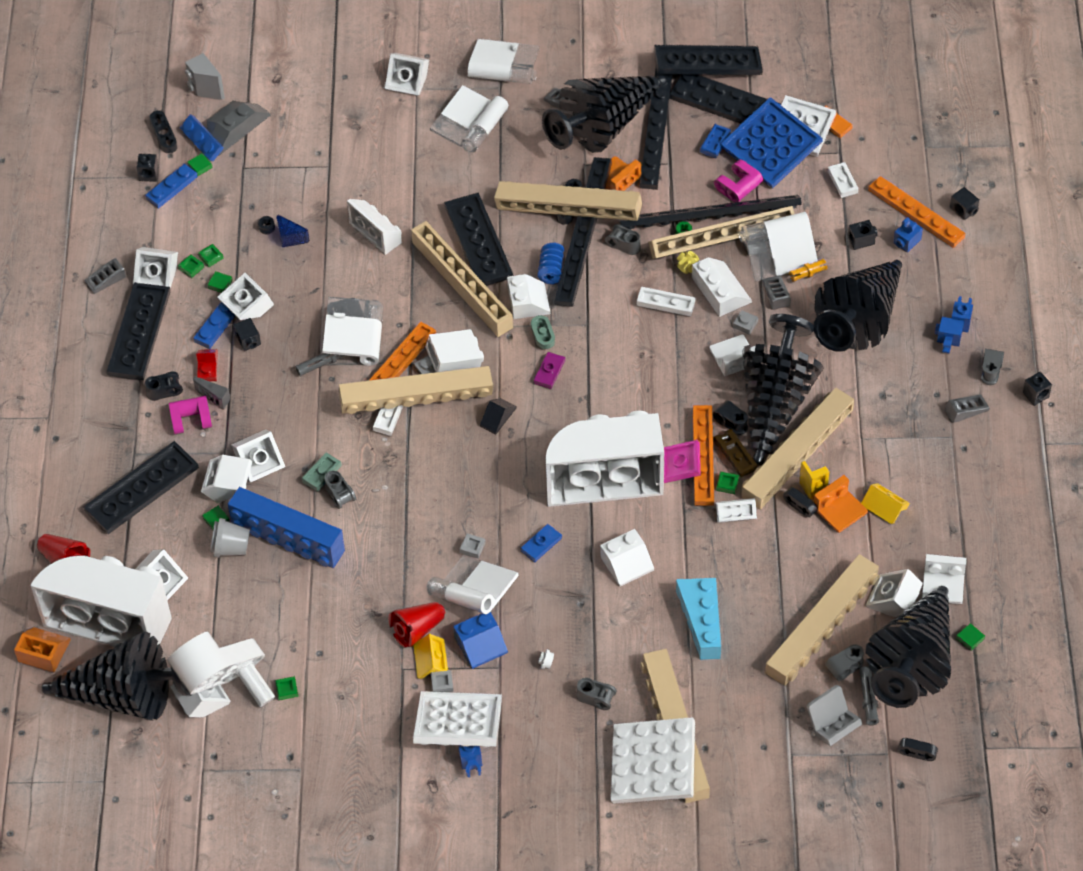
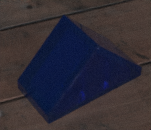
[276,214,310,248]

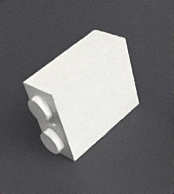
[426,329,484,372]

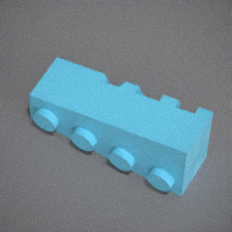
[676,578,721,660]

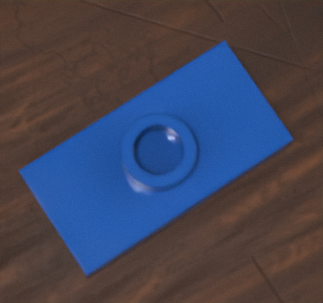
[700,124,731,158]
[521,524,562,562]

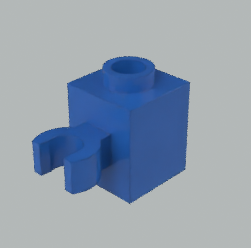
[893,217,923,253]
[952,296,973,333]
[935,317,964,354]
[458,745,482,778]

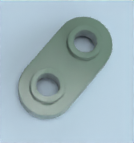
[531,315,555,349]

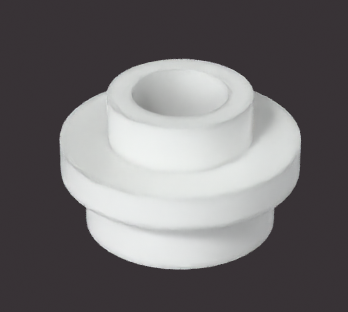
[538,649,554,669]

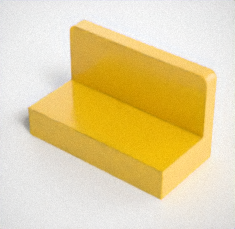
[799,461,829,500]
[861,483,910,524]
[414,634,448,679]

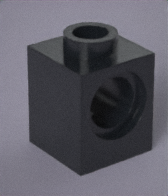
[136,154,159,182]
[950,187,980,220]
[848,220,878,250]
[233,318,261,351]
[1023,371,1052,406]

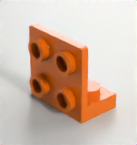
[605,156,641,191]
[814,475,868,533]

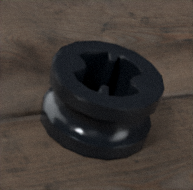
[258,216,275,234]

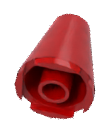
[37,534,91,564]
[388,602,446,648]

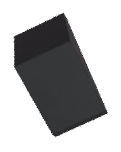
[480,398,517,435]

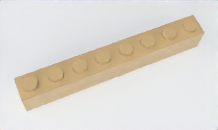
[494,181,642,221]
[648,206,794,260]
[411,221,513,337]
[339,366,493,414]
[741,388,854,510]
[765,554,879,686]
[640,649,710,804]

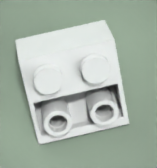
[201,455,252,503]

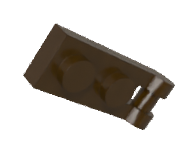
[713,429,757,478]

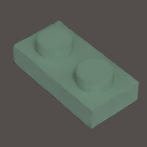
[302,452,342,492]

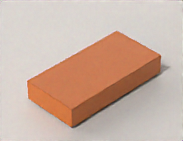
[825,106,853,138]

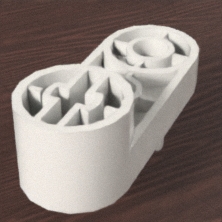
[167,632,275,707]

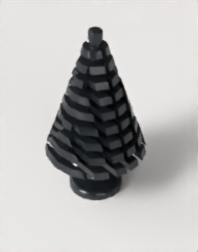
[542,75,666,153]
[814,260,902,352]
[742,314,824,465]
[865,585,951,708]
[42,631,193,721]

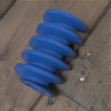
[537,243,564,285]

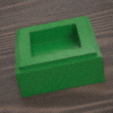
[187,153,213,176]
[198,244,224,267]
[178,254,204,278]
[208,271,233,293]
[716,471,739,495]
[202,505,230,530]
[956,623,985,651]
[275,676,299,701]

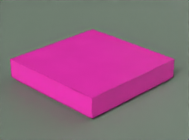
[664,440,700,483]

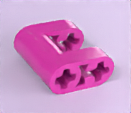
[713,159,763,202]
[169,396,212,434]

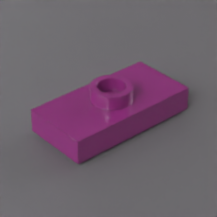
[534,352,566,389]

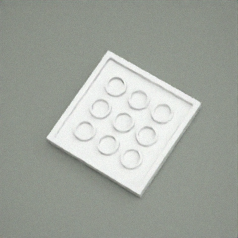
[413,691,502,747]
[611,717,695,804]

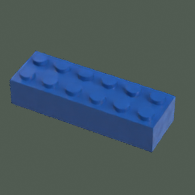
[228,486,345,568]

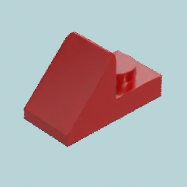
[196,349,218,382]

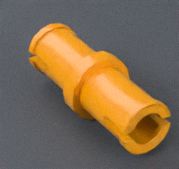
[789,259,828,282]

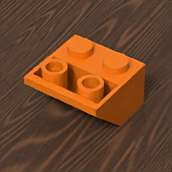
[14,627,71,673]

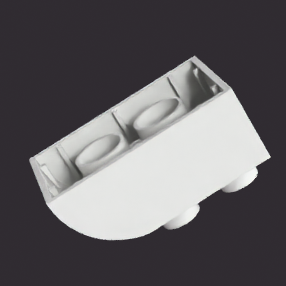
[546,411,664,507]
[30,556,172,647]

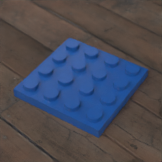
[721,97,823,189]

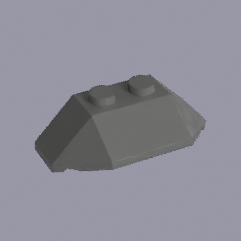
[207,100,271,156]

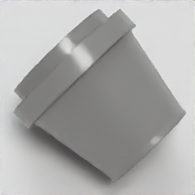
[210,518,250,558]

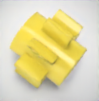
[677,251,699,274]

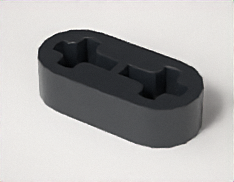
[783,487,818,517]
[898,738,938,761]

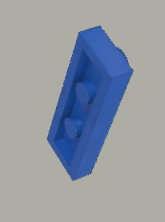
[180,114,224,162]
[145,163,198,209]
[193,302,236,349]

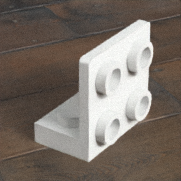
[710,335,755,376]
[922,554,966,604]

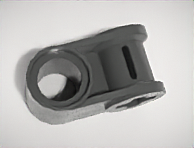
[605,224,641,255]
[981,348,1004,385]
[325,471,357,509]
[825,644,864,681]
[576,678,617,710]

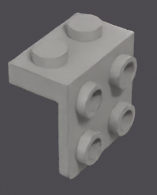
[807,685,862,746]

